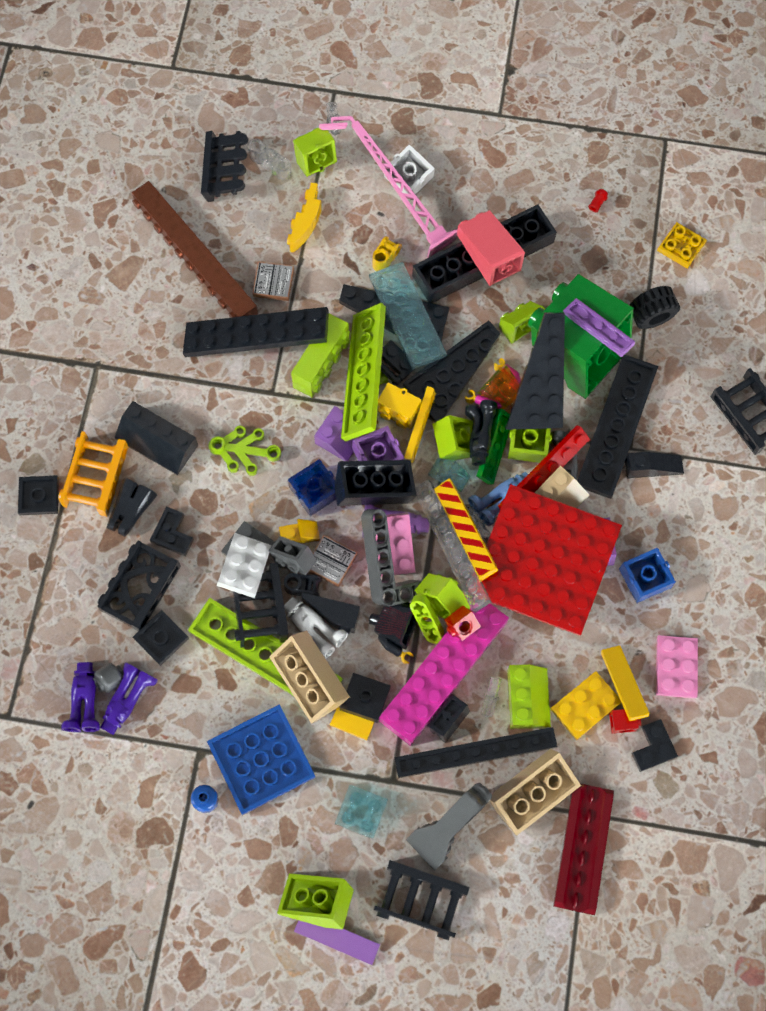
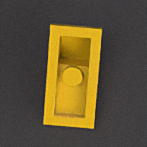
[279,519,320,544]

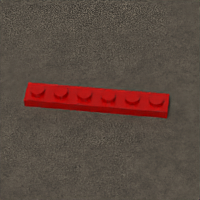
[497,425,590,509]

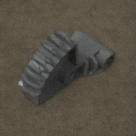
[406,783,492,871]

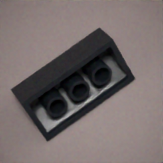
[115,401,198,476]
[334,460,417,506]

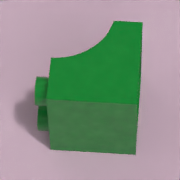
[528,274,634,399]

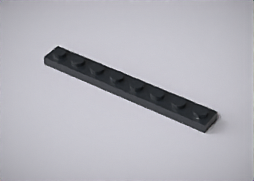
[394,727,558,779]

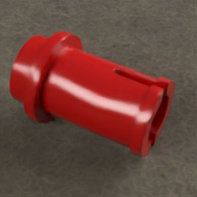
[588,189,608,213]

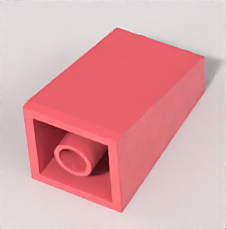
[457,210,525,286]

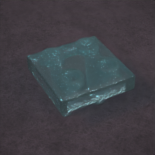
[335,785,388,839]

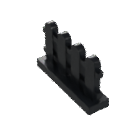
[201,131,249,202]

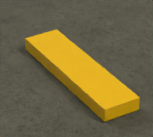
[404,386,436,463]
[601,645,650,721]

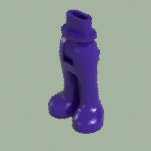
[61,662,100,733]
[100,662,158,735]

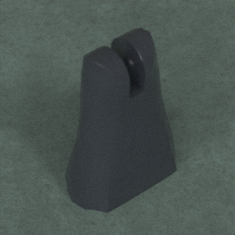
[106,478,157,537]

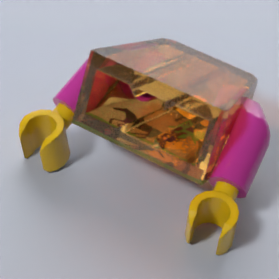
[465,358,521,409]

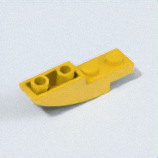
[287,183,322,253]

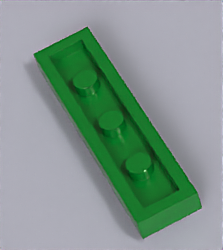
[476,408,510,485]

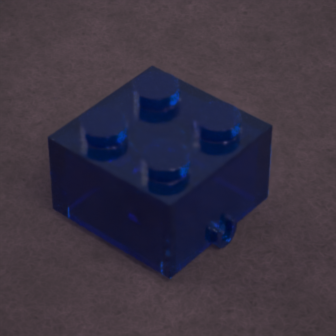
[288,459,336,516]

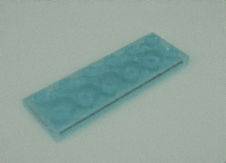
[369,262,447,370]

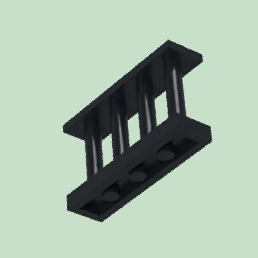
[710,368,766,455]
[232,563,289,648]
[374,860,470,941]

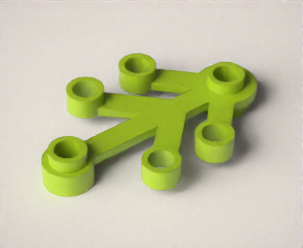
[208,425,281,476]

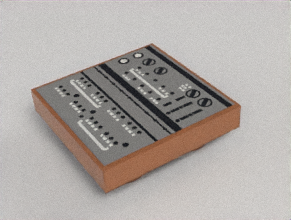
[252,262,294,301]
[309,535,358,587]

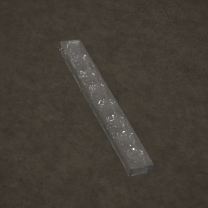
[416,479,492,613]

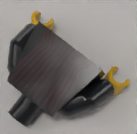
[369,602,428,664]

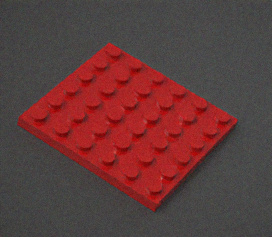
[468,484,622,637]

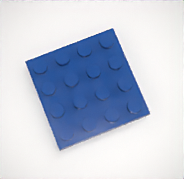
[207,704,316,816]

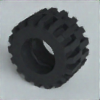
[629,286,681,329]

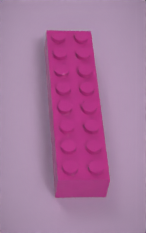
[379,597,509,746]

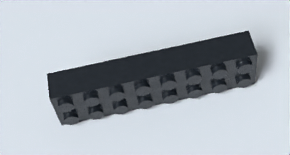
[412,204,557,303]

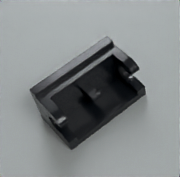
[427,694,470,743]

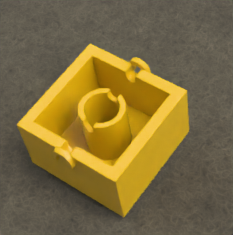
[378,382,422,429]

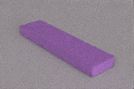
[563,298,635,357]
[294,920,380,965]

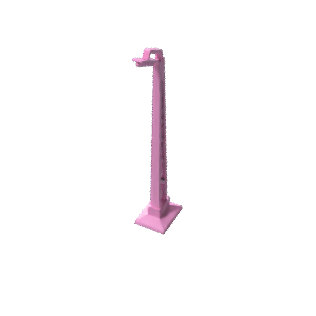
[319,116,457,258]

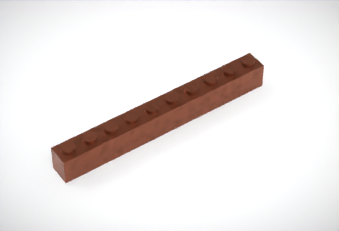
[132,181,258,318]

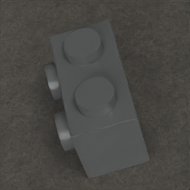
[268,536,317,575]

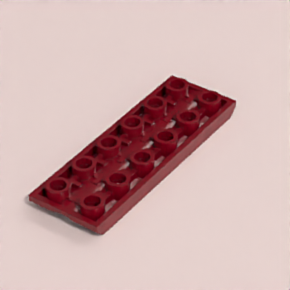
[553,783,614,916]

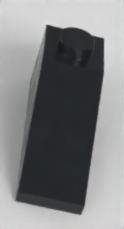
[625,452,684,479]
[302,593,360,634]

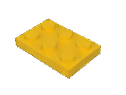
[550,671,622,740]

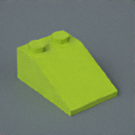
[277,873,354,930]

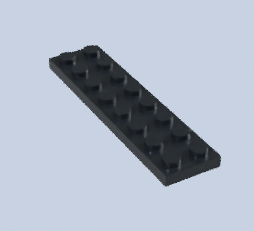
[183,307,329,357]
[577,355,658,499]

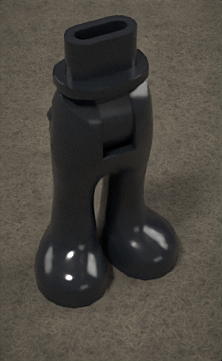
[465,400,498,466]

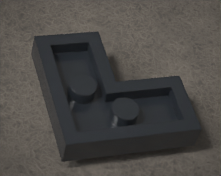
[150,506,194,557]
[631,719,678,772]

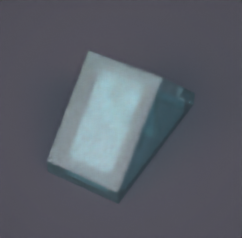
[428,458,470,492]

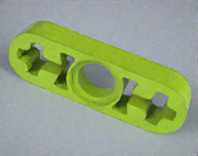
[410,594,444,644]

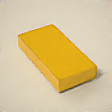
[330,707,375,741]

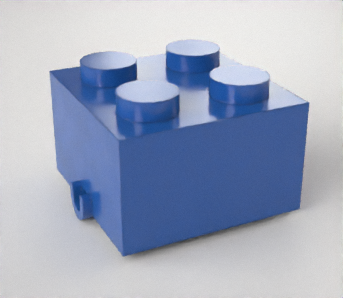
[619,548,676,603]

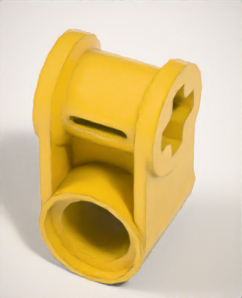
[372,236,402,272]

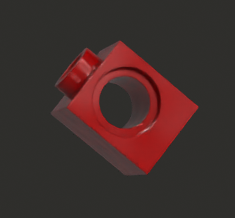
[444,606,481,641]
[609,709,641,734]

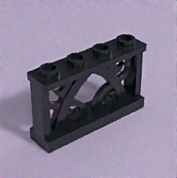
[97,540,181,631]

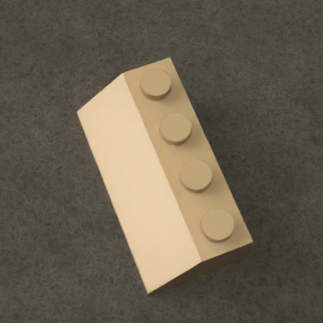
[535,466,589,508]
[270,631,350,724]
[489,749,581,836]

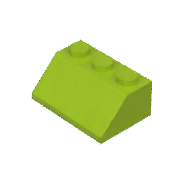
[507,664,551,729]

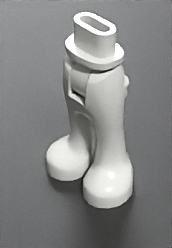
[284,597,348,659]

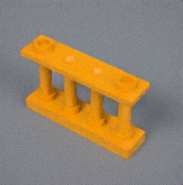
[58,431,129,517]

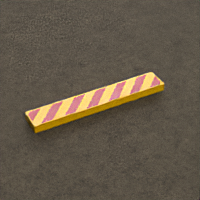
[434,478,498,581]

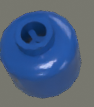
[191,785,219,813]

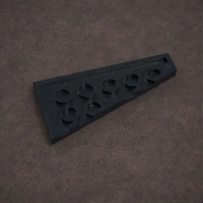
[339,284,450,358]
[505,312,565,430]
[403,320,501,422]

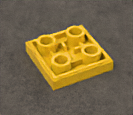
[657,222,707,269]

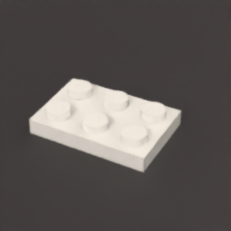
[217,533,272,598]

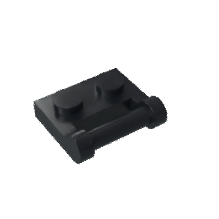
[381,340,417,387]

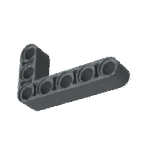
[361,509,422,606]

